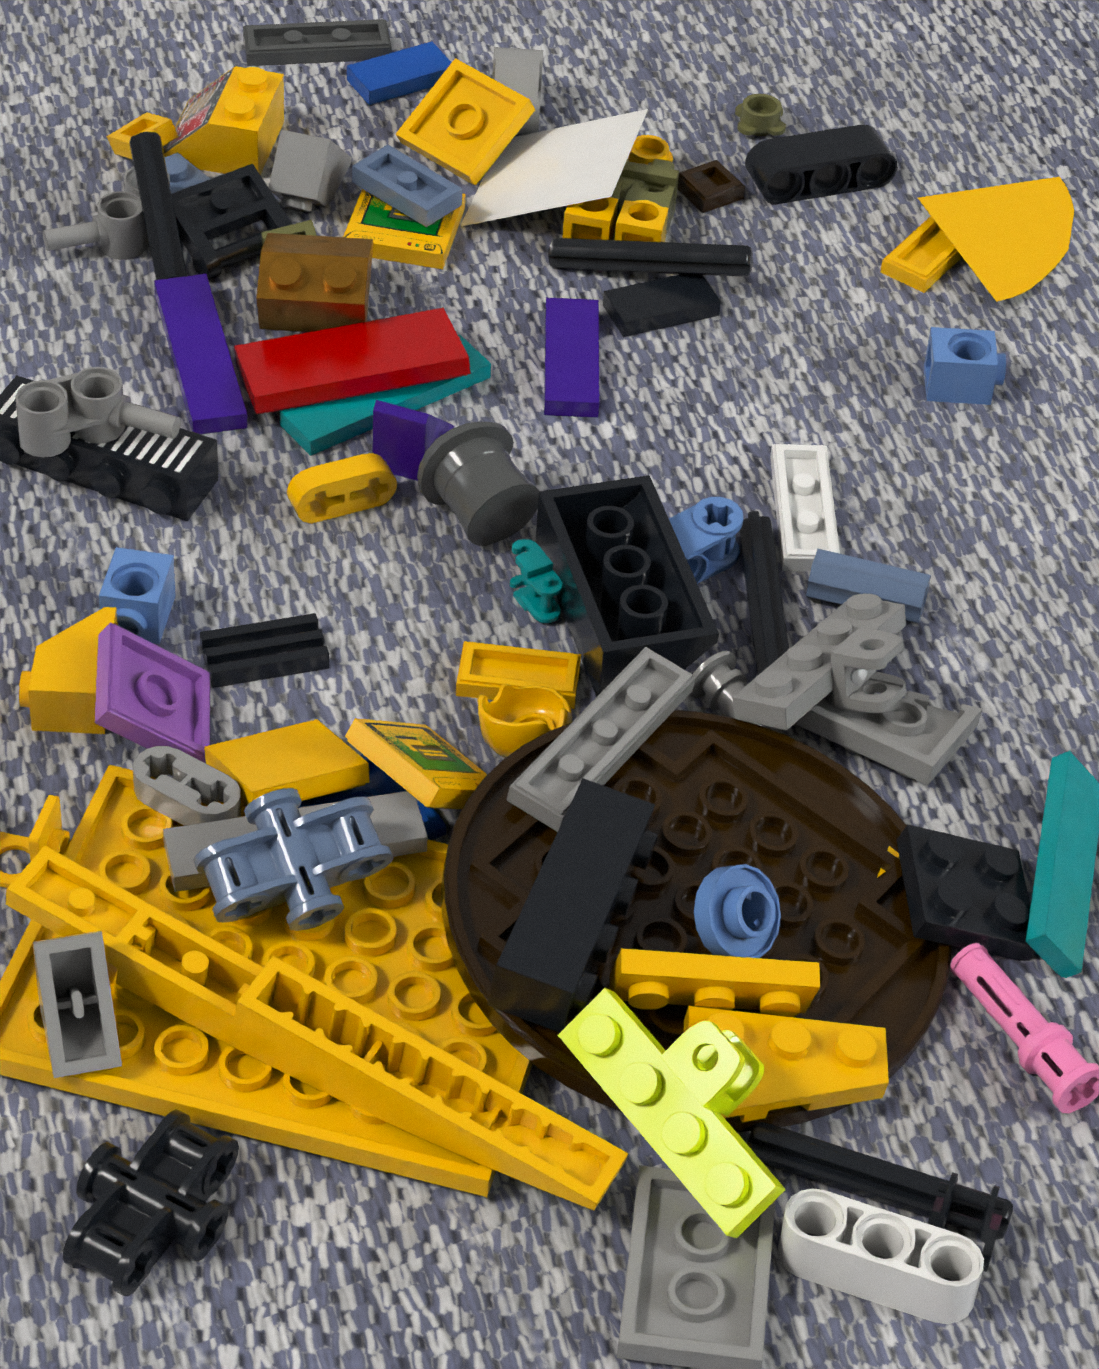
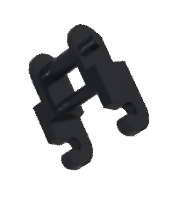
[928,1172,1005,1272]

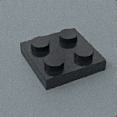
[896,824,1035,961]

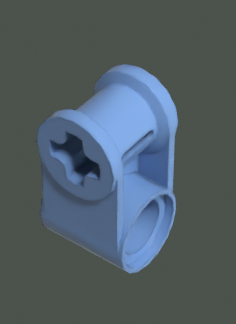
[669,497,743,584]

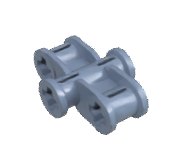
[193,788,394,931]

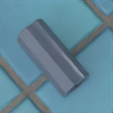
[806,548,931,623]

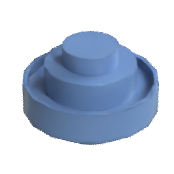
[694,864,781,958]

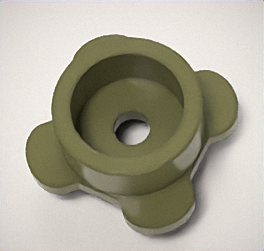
[735,94,786,136]

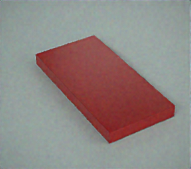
[234,307,471,414]

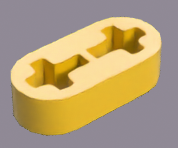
[287,453,397,524]

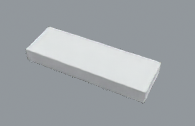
[770,444,840,571]

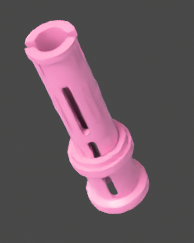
[950,943,1099,1114]

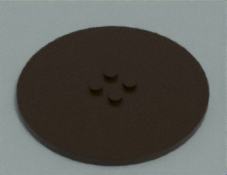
[441,710,951,1132]

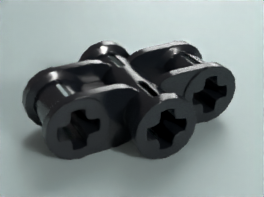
[63,1109,239,1296]

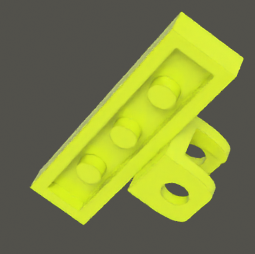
[558,988,786,1238]

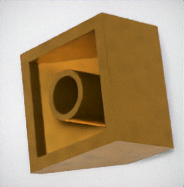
[256,233,373,332]

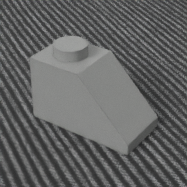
[268,129,352,213]

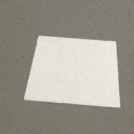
[461,109,648,227]

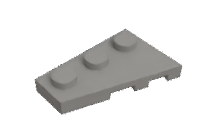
[794,690,983,785]

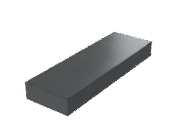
[243,19,392,66]

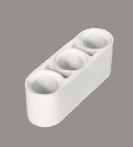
[778,1188,984,1324]

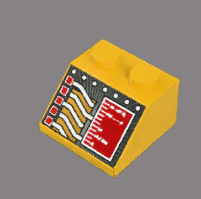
[163,66,284,175]

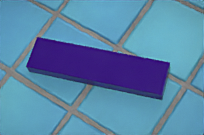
[154,274,248,434]

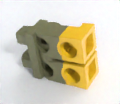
[562,159,679,242]

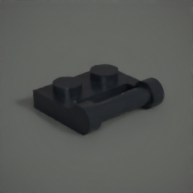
[172,164,292,280]

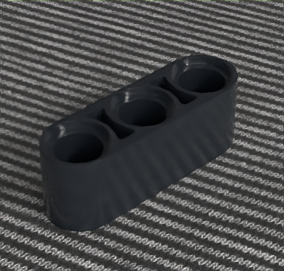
[745,125,898,205]

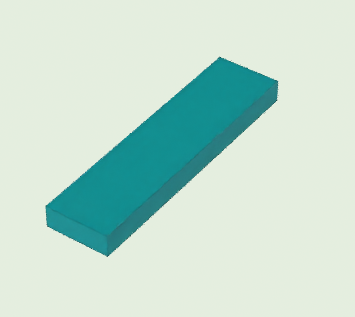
[280,335,491,456]
[1026,751,1099,978]

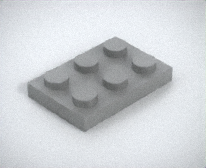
[617,1165,776,1369]

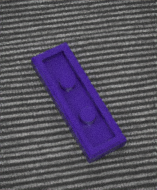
[544,297,599,418]

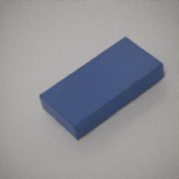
[347,41,452,105]

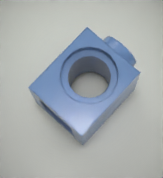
[924,327,1006,405]
[99,547,176,644]

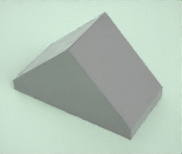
[33,931,122,1078]

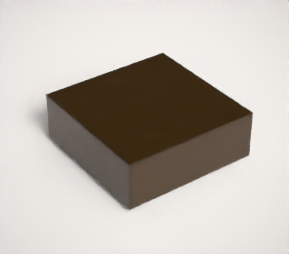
[677,160,745,213]

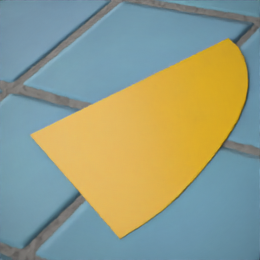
[918,177,1074,302]

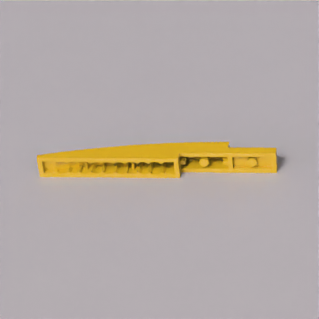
[6,846,629,1211]

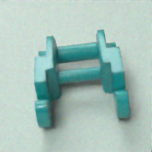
[510,539,563,623]

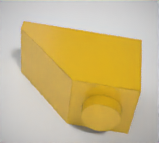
[19,607,118,734]

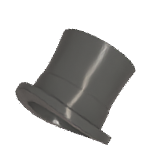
[417,422,539,546]

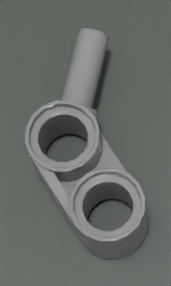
[492,47,543,135]
[43,166,170,260]
[15,367,181,458]

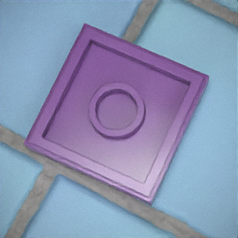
[95,622,210,763]

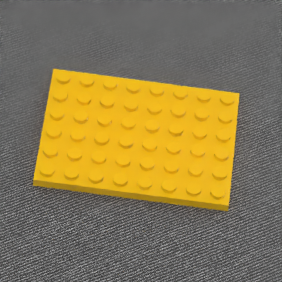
[0,765,533,1197]

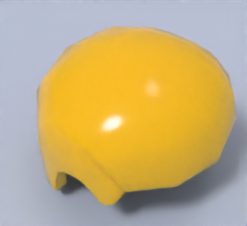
[477,684,573,758]

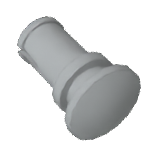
[690,650,767,728]

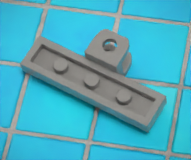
[732,594,906,730]

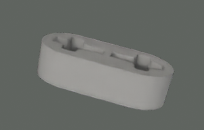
[133,746,241,826]

